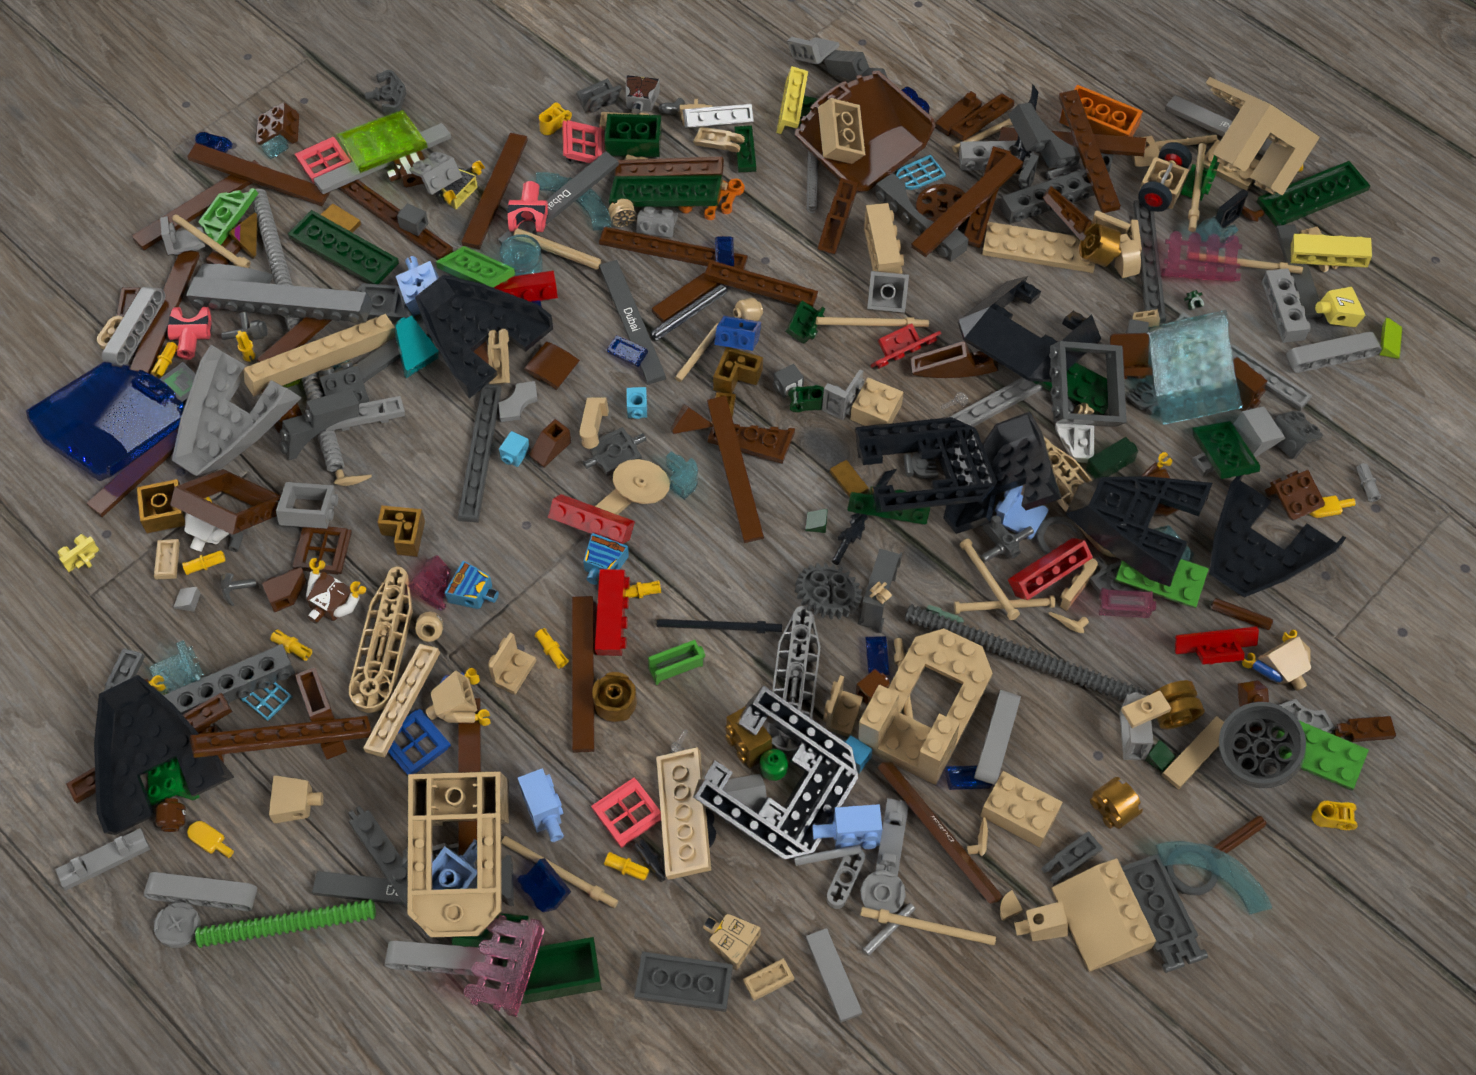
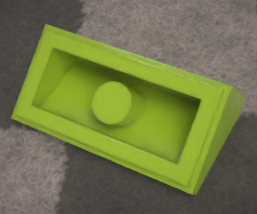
[1379,318,1402,359]

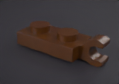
[1334,716,1396,742]

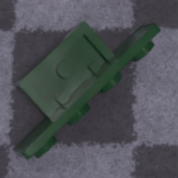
[847,486,930,525]

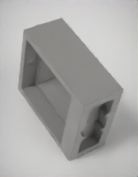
[276,482,338,529]
[1119,693,1153,760]

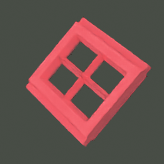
[562,120,605,163]
[294,137,351,184]
[591,777,661,848]

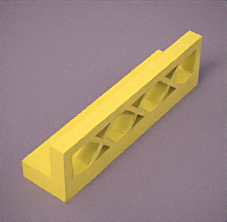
[776,66,808,134]

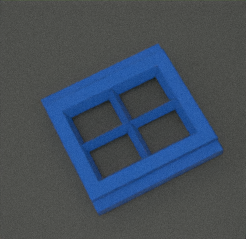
[388,709,451,776]

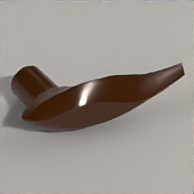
[1241,206,1264,222]

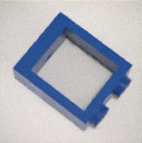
[714,316,761,351]

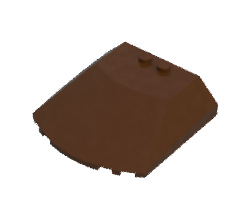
[795,70,936,191]

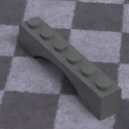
[875,173,969,262]

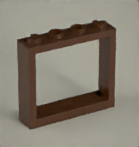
[171,469,281,535]

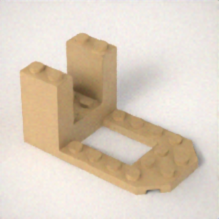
[1206,77,1320,195]
[859,628,993,785]
[407,772,509,937]

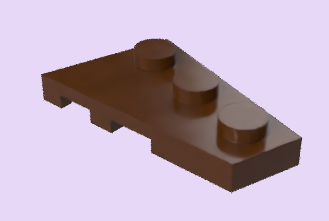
[1043,186,1092,241]

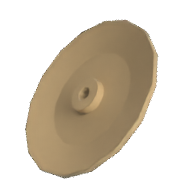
[613,459,670,504]

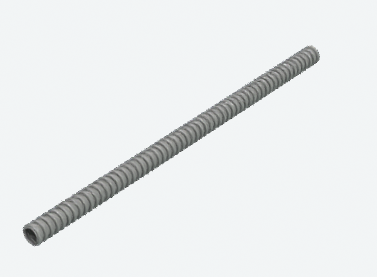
[252,189,345,472]

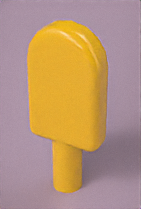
[1309,495,1356,518]
[187,821,234,858]

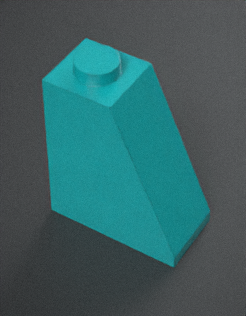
[395,315,439,378]

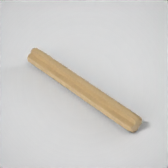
[513,228,601,269]

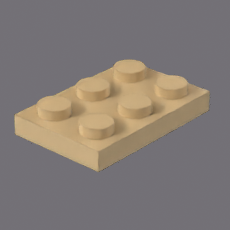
[1204,140,1260,191]

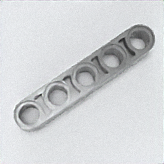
[102,287,165,366]
[1286,332,1382,373]
[974,689,1021,785]
[143,872,258,911]
[384,941,500,977]

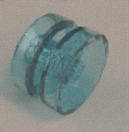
[500,234,543,276]

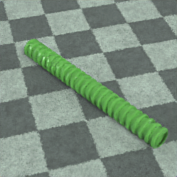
[195,899,376,948]

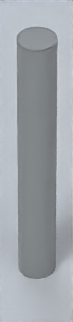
[794,844,862,866]
[862,903,916,956]

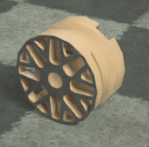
[608,199,637,227]

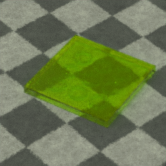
[337,110,428,173]

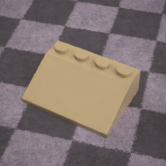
[1051,858,1156,972]

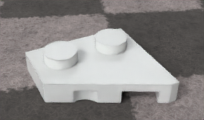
[1055,423,1094,463]

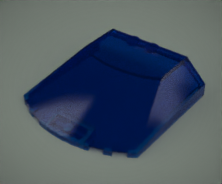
[26,362,184,481]

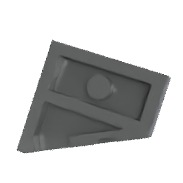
[1019,154,1039,190]

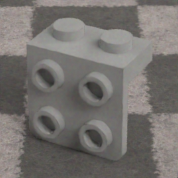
[409,151,462,195]

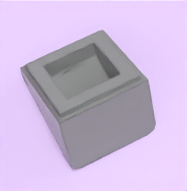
[174,587,201,612]

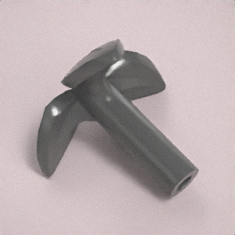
[221,573,256,606]

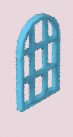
[896,155,946,190]
[241,676,292,721]

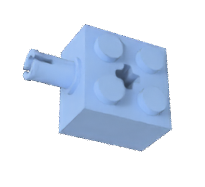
[396,256,439,317]
[518,768,564,842]
[812,804,883,849]
[432,839,477,890]

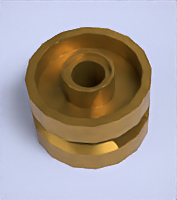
[1152,680,1205,729]

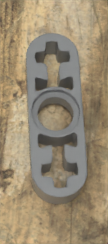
[827,851,865,909]

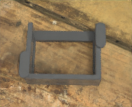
[858,549,903,633]

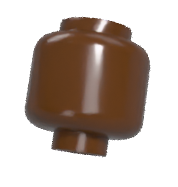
[155,798,186,832]

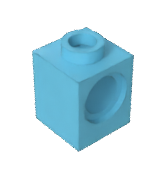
[627,387,647,419]
[499,431,530,467]

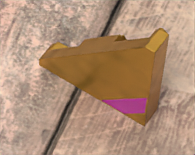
[229,213,257,259]

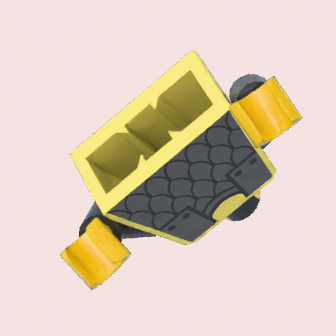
[435,160,485,209]

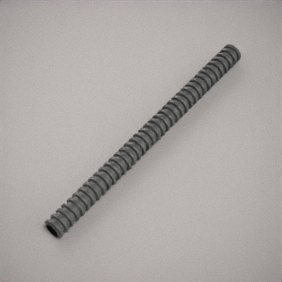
[905,604,1147,700]

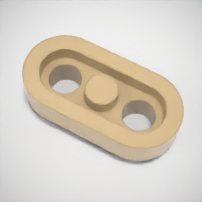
[97,316,123,350]

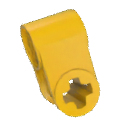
[539,102,572,136]
[1311,801,1358,830]

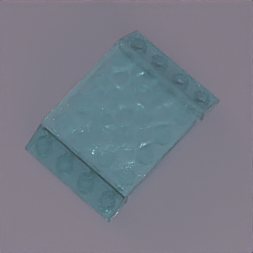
[1148,309,1242,425]

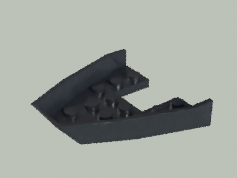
[415,274,553,399]
[943,411,1062,534]
[1209,475,1346,598]
[1065,476,1213,587]
[94,675,234,835]

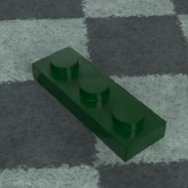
[734,125,756,173]

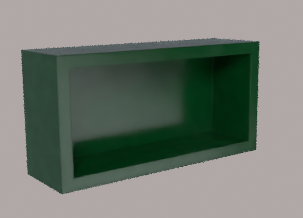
[502,937,602,1006]

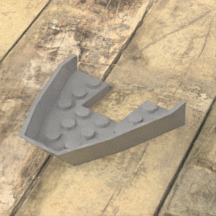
[172,345,301,476]

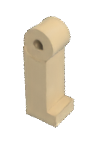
[580,398,609,449]

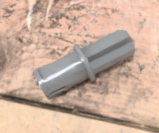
[1356,463,1381,502]

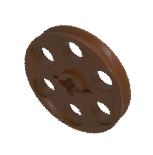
[916,184,970,229]

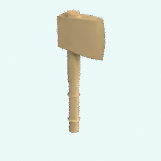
[1132,135,1217,167]

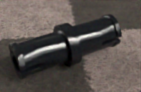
[633,839,666,882]

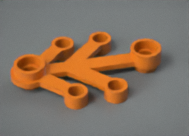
[678,178,745,220]

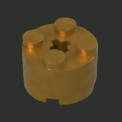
[1079,223,1121,267]
[593,672,637,722]
[1090,777,1143,829]

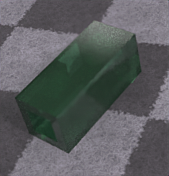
[1085,437,1139,480]

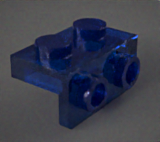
[517,858,571,912]

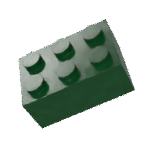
[605,113,662,157]

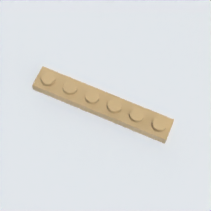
[363,644,440,758]

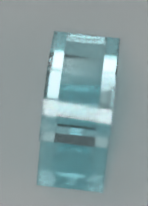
[1193,217,1239,252]
[666,451,698,500]

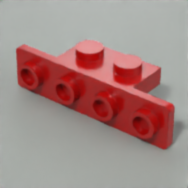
[870,323,941,369]
[1174,627,1259,665]

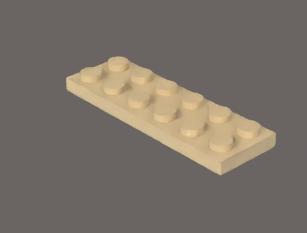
[982,222,1095,273]
[656,747,711,880]

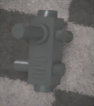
[980,516,1034,563]

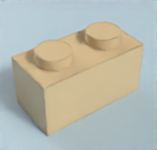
[1133,309,1160,327]

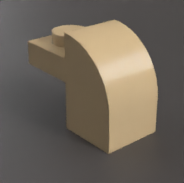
[1115,234,1141,278]

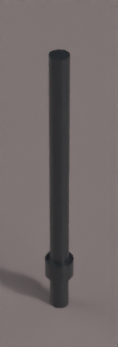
[657,619,782,634]

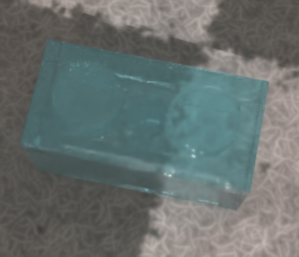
[262,134,289,159]

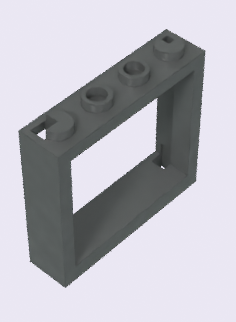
[1049,341,1127,427]

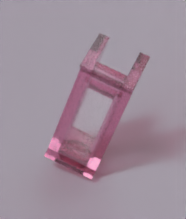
[1099,588,1156,618]

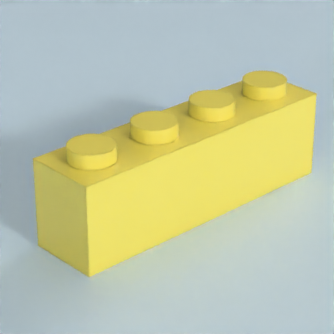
[1291,233,1372,268]

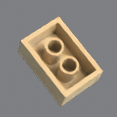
[818,98,865,164]
[981,771,1063,848]

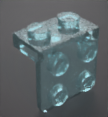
[150,640,204,695]

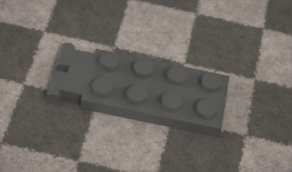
[1121,854,1208,973]

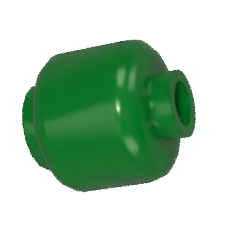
[760,749,788,781]

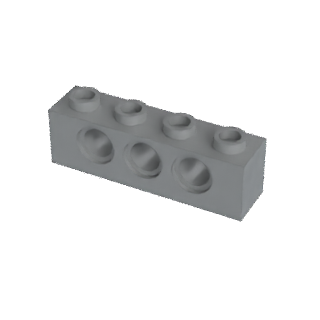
[959,141,1034,171]
[1262,268,1311,343]

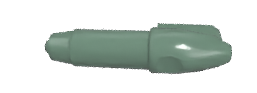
[926,605,964,624]

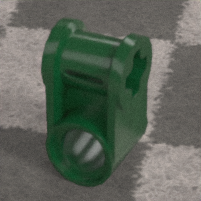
[788,385,824,412]

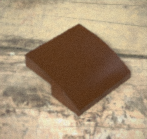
[524,341,580,390]

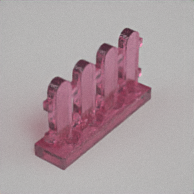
[1161,231,1242,282]
[464,915,545,1017]

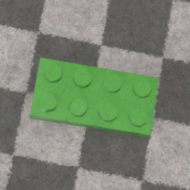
[436,246,515,288]
[1115,559,1209,608]
[1275,721,1369,790]

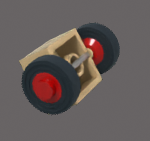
[1138,142,1192,212]

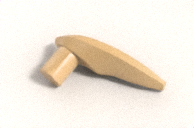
[334,469,372,486]
[1049,612,1089,633]
[967,817,988,856]

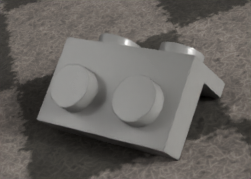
[636,207,678,238]

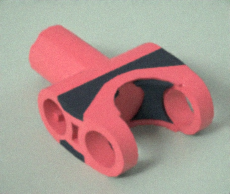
[507,181,548,232]
[168,307,212,360]

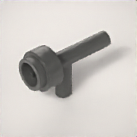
[221,312,268,340]

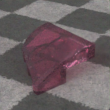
[408,555,451,611]

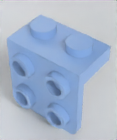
[995,485,1048,539]

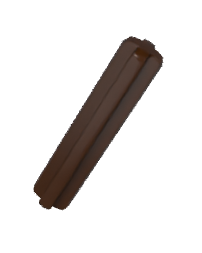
[1211,598,1273,630]
[1210,816,1267,859]

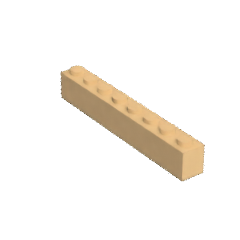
[244,314,395,397]

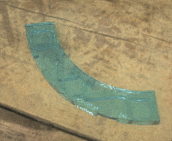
[536,172,611,231]
[1156,841,1272,915]

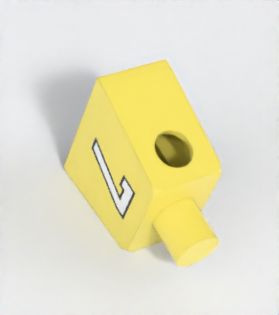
[1315,287,1366,327]

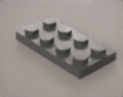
[634,952,733,1012]

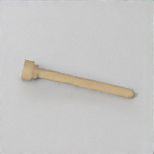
[172,215,251,268]

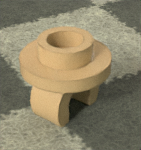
[1073,403,1094,415]
[870,582,892,604]

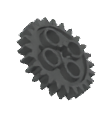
[795,563,862,620]

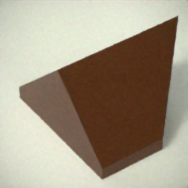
[671,404,712,434]

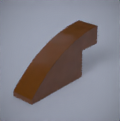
[911,341,999,378]
[295,667,347,760]

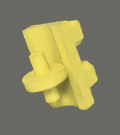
[58,534,99,572]

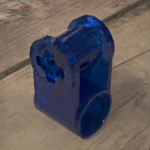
[195,132,233,153]

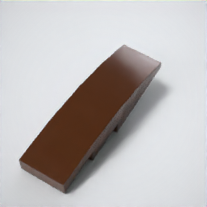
[818,178,859,254]

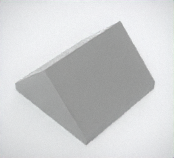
[867,271,909,313]
[1233,407,1285,457]
[722,774,767,823]

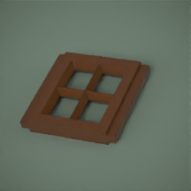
[292,526,352,575]

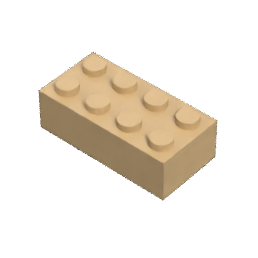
[864,203,904,274]

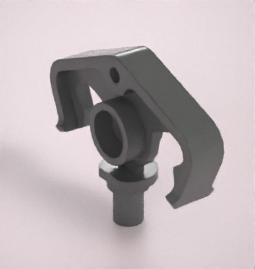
[365,70,406,113]

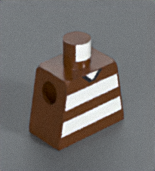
[386,146,425,188]

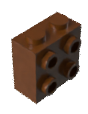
[1216,357,1267,411]

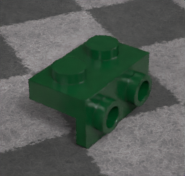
[785,301,825,344]

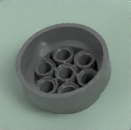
[1219,702,1306,788]

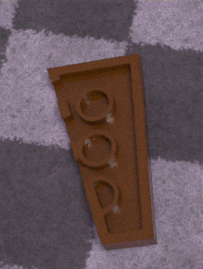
[708,424,795,464]

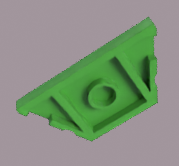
[198,188,259,245]

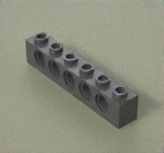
[1000,169,1095,224]
[163,644,295,715]

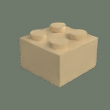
[850,378,904,426]

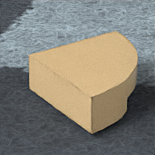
[1000,890,1023,921]

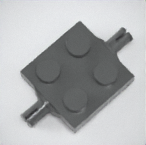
[583,427,647,476]
[1089,556,1147,615]

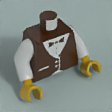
[306,558,366,624]

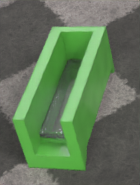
[648,640,705,685]

